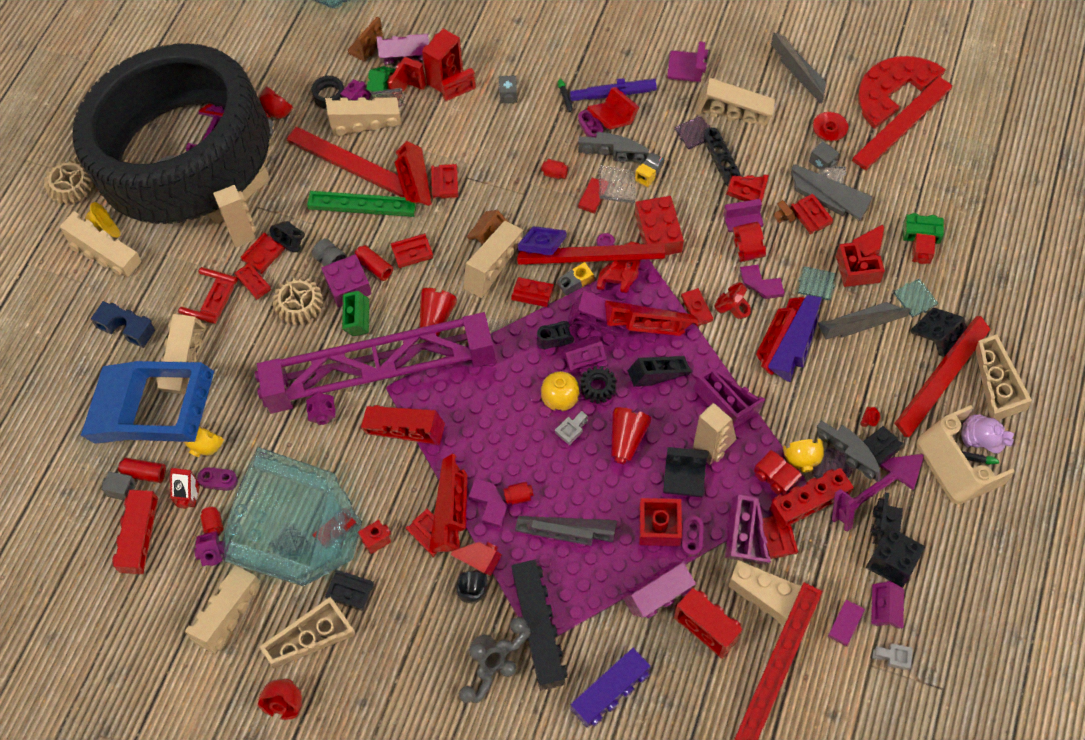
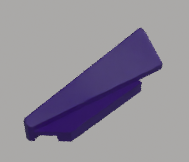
[768,295,822,382]

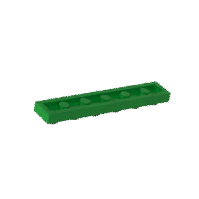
[307,191,417,217]

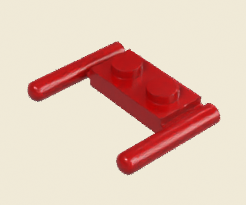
[178,267,238,324]

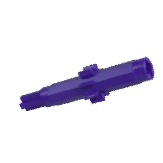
[570,78,657,101]

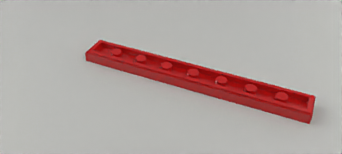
[852,76,953,171]
[286,126,405,197]
[517,243,666,265]
[894,316,991,437]
[734,582,823,740]

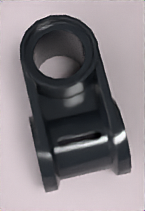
[269,221,305,253]
[537,321,574,349]

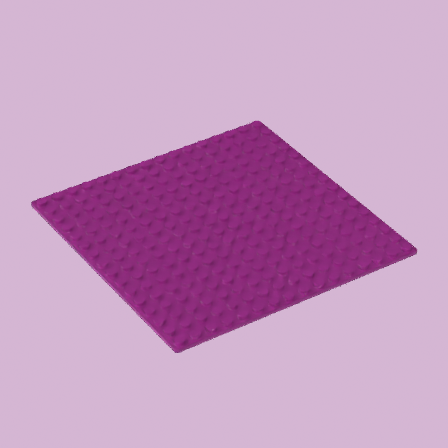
[386,259,807,638]

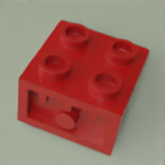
[587,87,640,129]

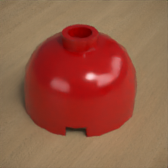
[259,86,294,119]
[257,678,302,720]

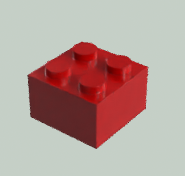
[639,498,682,546]

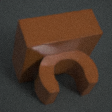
[773,200,796,224]

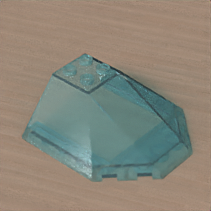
[223,447,362,587]

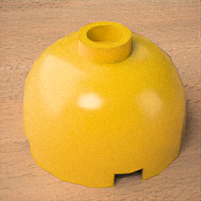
[541,371,579,411]
[184,426,225,458]
[783,439,824,473]

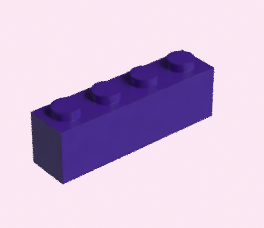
[570,648,651,729]

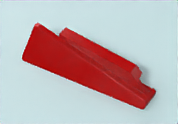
[394,141,432,206]
[756,297,805,375]
[605,300,699,336]
[429,453,467,552]

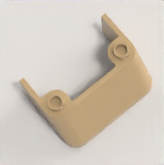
[916,405,1015,504]

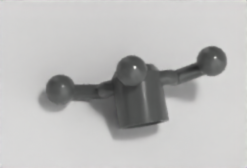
[459,617,531,703]

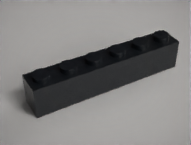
[511,559,568,691]

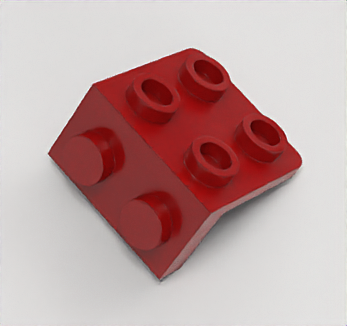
[388,57,426,100]

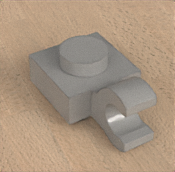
[555,411,588,445]
[872,644,913,670]

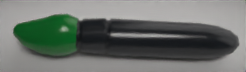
[558,78,573,112]
[962,451,999,465]

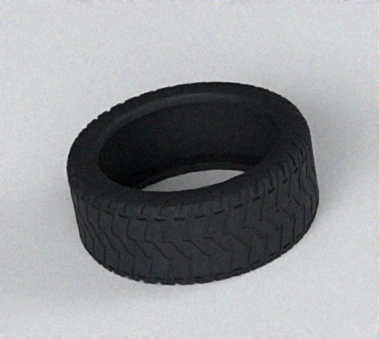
[72,43,270,224]

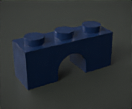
[91,301,155,348]

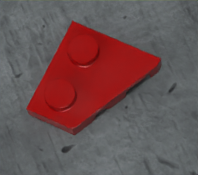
[726,174,769,203]

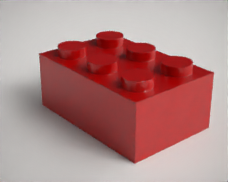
[422,28,463,93]
[635,196,684,255]
[674,588,743,659]

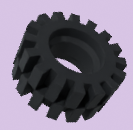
[581,366,616,404]

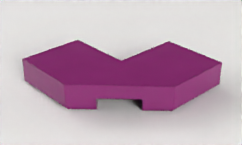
[740,264,785,299]
[469,479,507,528]

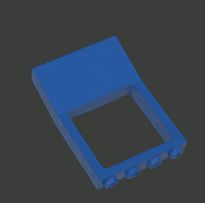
[81,361,214,444]

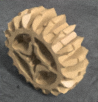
[44,159,94,205]
[273,277,323,325]

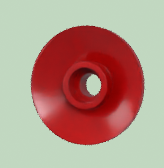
[813,112,848,141]

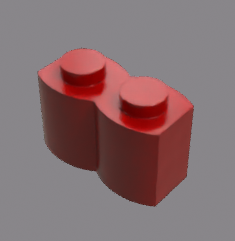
[754,450,802,496]

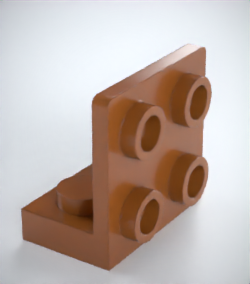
[347,16,384,62]

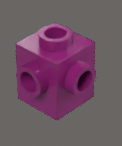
[340,79,372,101]
[306,392,336,425]
[194,531,226,566]

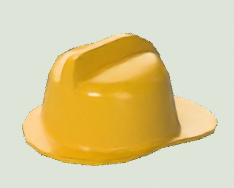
[85,202,121,238]

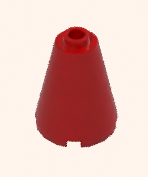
[419,288,457,342]
[611,407,652,465]

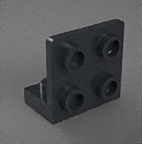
[911,308,967,357]
[663,447,708,497]
[870,492,903,545]
[865,527,925,588]

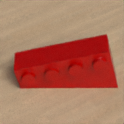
[361,405,445,446]

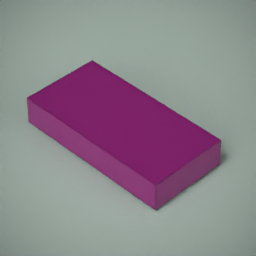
[827,599,865,647]

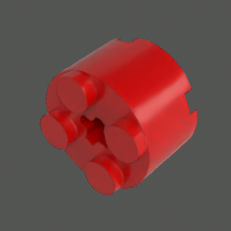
[733,221,766,262]

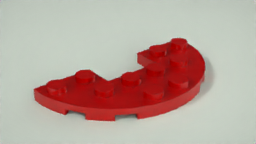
[858,56,946,129]

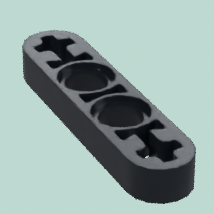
[703,127,741,186]

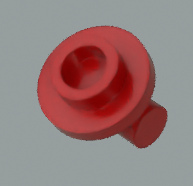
[860,407,880,427]

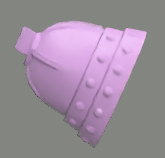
[961,414,1014,453]

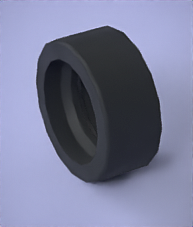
[311,75,344,109]

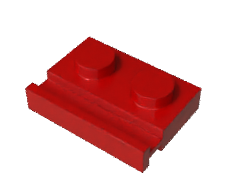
[441,68,476,101]
[431,164,459,199]
[790,194,833,235]
[240,232,285,274]
[390,233,434,268]
[511,277,554,307]
[405,508,438,558]
[762,516,799,559]

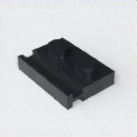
[863,426,904,466]
[325,570,375,611]

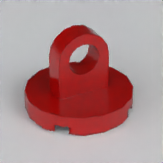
[714,282,751,319]

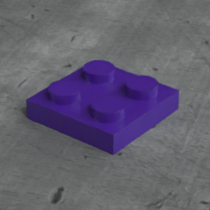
[518,226,567,255]

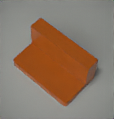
[467,209,509,245]

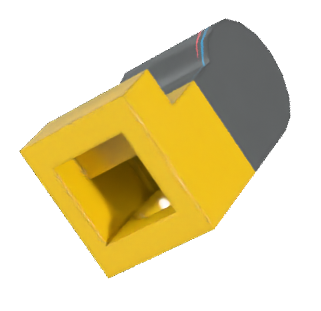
[635,152,665,188]
[557,262,595,296]

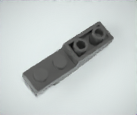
[578,132,649,163]
[817,420,881,482]

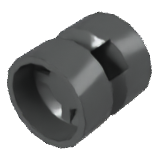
[312,238,347,266]

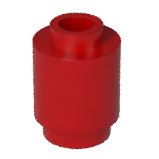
[541,158,569,180]
[503,482,534,505]
[200,507,224,537]

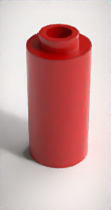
[355,245,394,281]
[118,457,166,483]

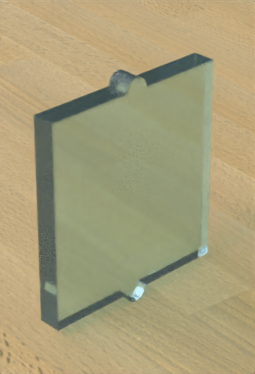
[798,266,836,300]
[894,279,938,318]

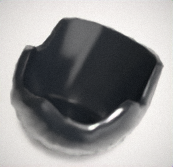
[456,571,488,604]

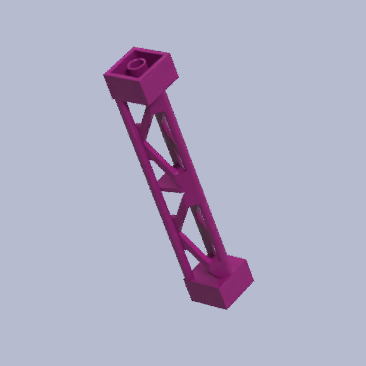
[255,312,496,414]

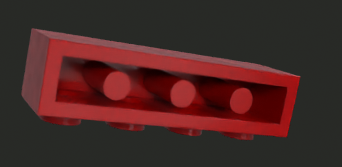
[769,468,854,529]
[112,490,158,574]

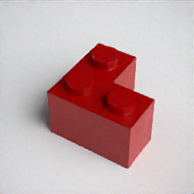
[836,242,885,287]

